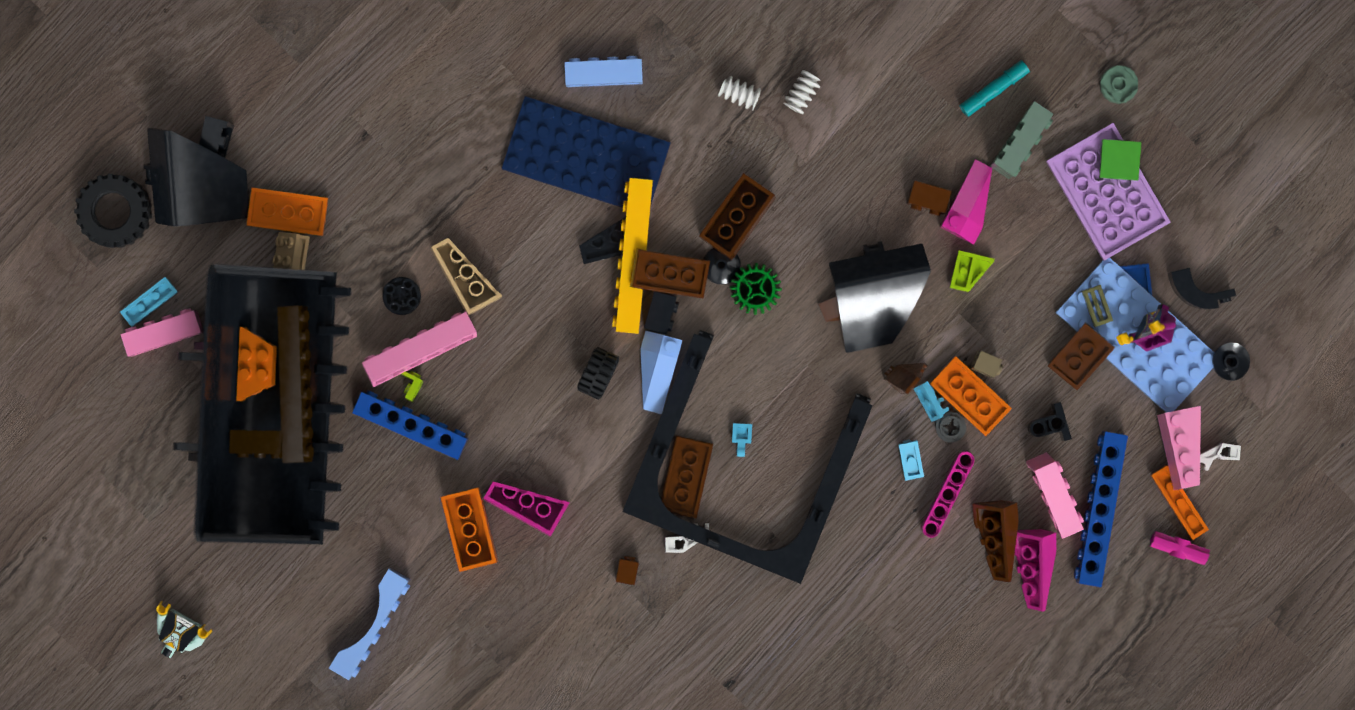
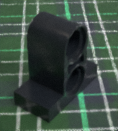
[1028,402,1072,441]

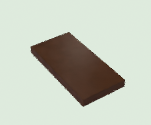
[630,249,710,299]
[662,435,713,519]

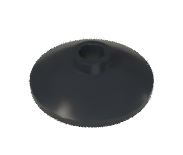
[703,248,741,285]
[1213,342,1250,381]

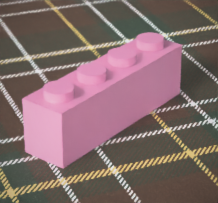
[121,308,204,357]

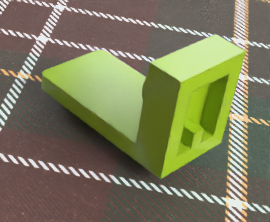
[400,371,423,403]

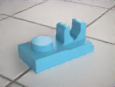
[913,381,949,422]
[898,440,924,481]

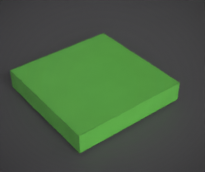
[1099,139,1141,181]

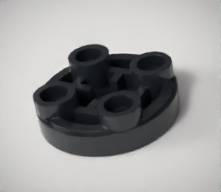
[382,277,421,315]

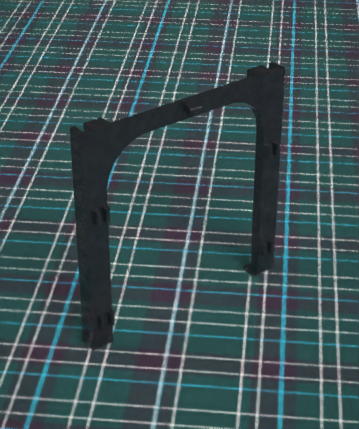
[622,330,873,584]

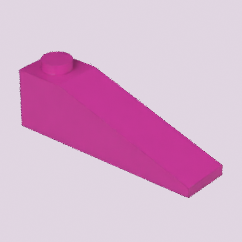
[1014,529,1056,612]

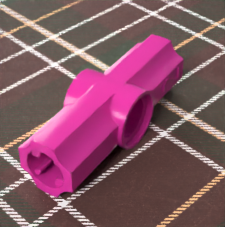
[1149,531,1210,565]

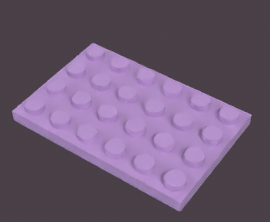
[1046,123,1171,260]

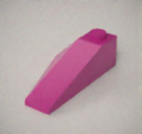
[940,159,992,245]

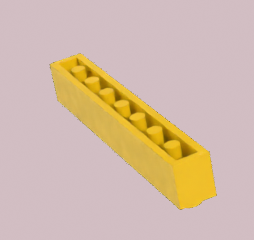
[612,178,653,334]

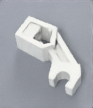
[1200,443,1241,471]
[665,523,709,553]

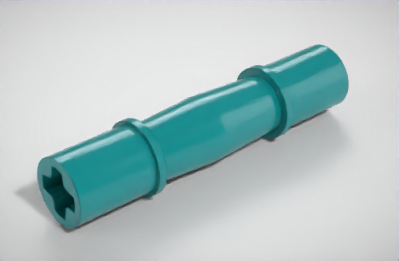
[959,60,1030,117]

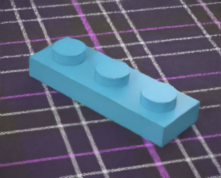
[120,277,178,327]

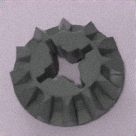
[936,412,966,443]

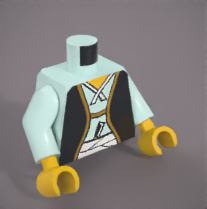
[156,601,212,658]

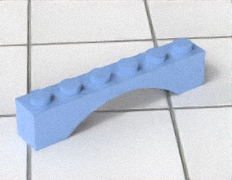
[329,568,410,680]

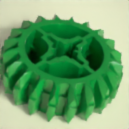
[730,263,782,315]

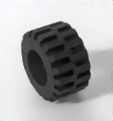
[577,347,619,400]

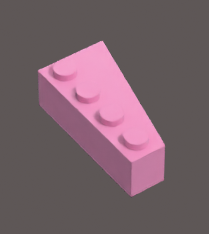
[1157,406,1201,490]
[1026,452,1084,539]

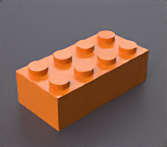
[441,487,498,572]

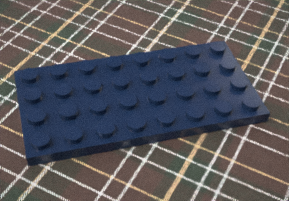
[502,96,671,208]

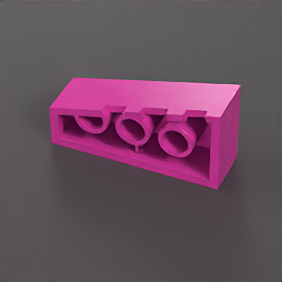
[483,481,570,537]

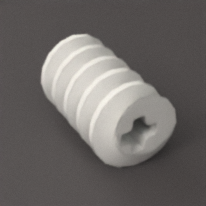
[784,70,821,114]
[718,76,761,111]

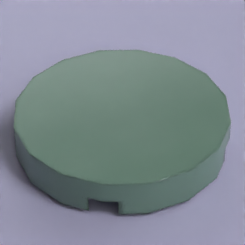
[1099,65,1138,104]

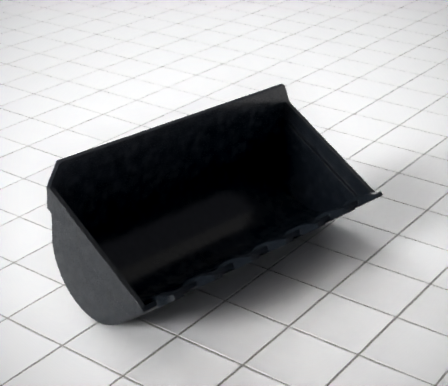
[173,264,351,545]

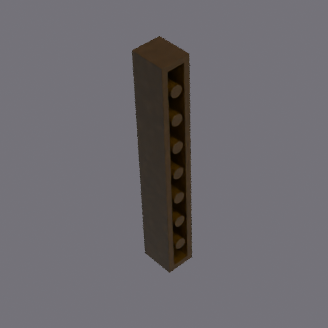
[277,306,314,463]

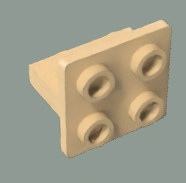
[273,232,310,270]

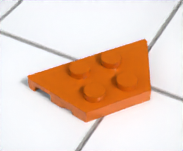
[236,327,277,401]

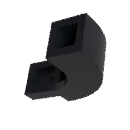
[1168,268,1236,310]

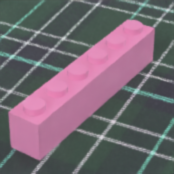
[362,312,477,387]

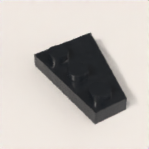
[579,216,626,264]

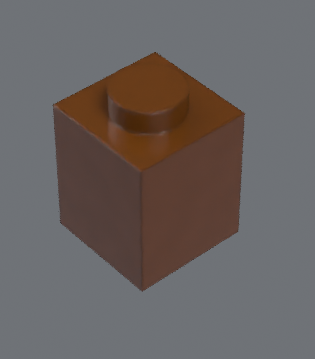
[616,555,639,585]

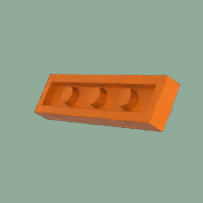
[1150,465,1209,540]

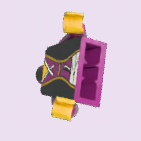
[1116,304,1176,351]

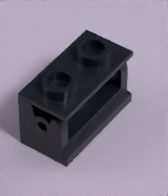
[644,291,679,334]

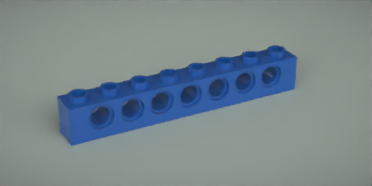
[1074,431,1128,588]

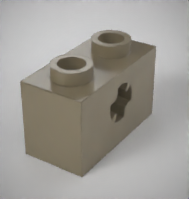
[969,351,1003,378]

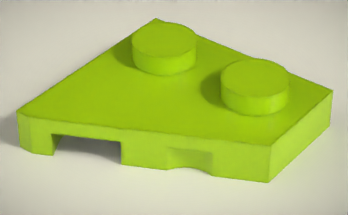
[949,250,995,292]

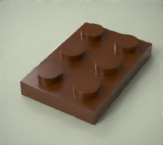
[1048,322,1115,390]

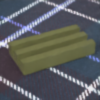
[1081,285,1113,327]

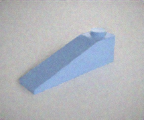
[640,331,683,414]

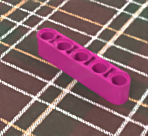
[921,451,975,538]

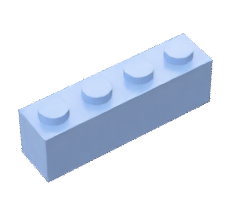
[565,56,643,87]

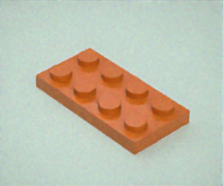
[247,188,329,236]
[930,356,1012,436]

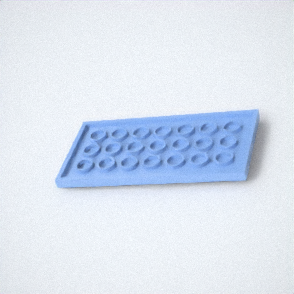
[1055,258,1214,413]

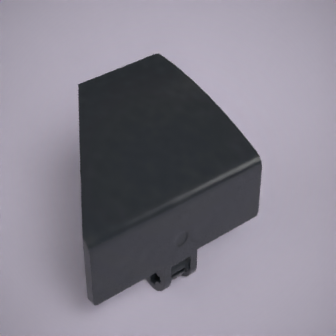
[144,128,249,227]
[829,241,931,353]

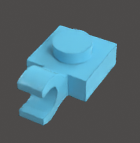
[732,423,752,457]

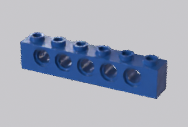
[352,390,469,460]

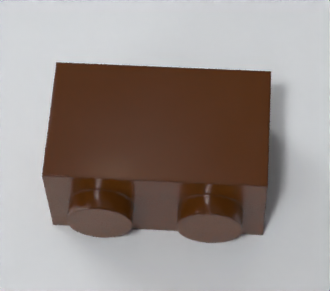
[907,181,952,217]

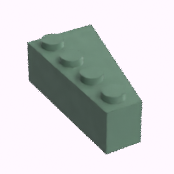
[990,101,1053,179]

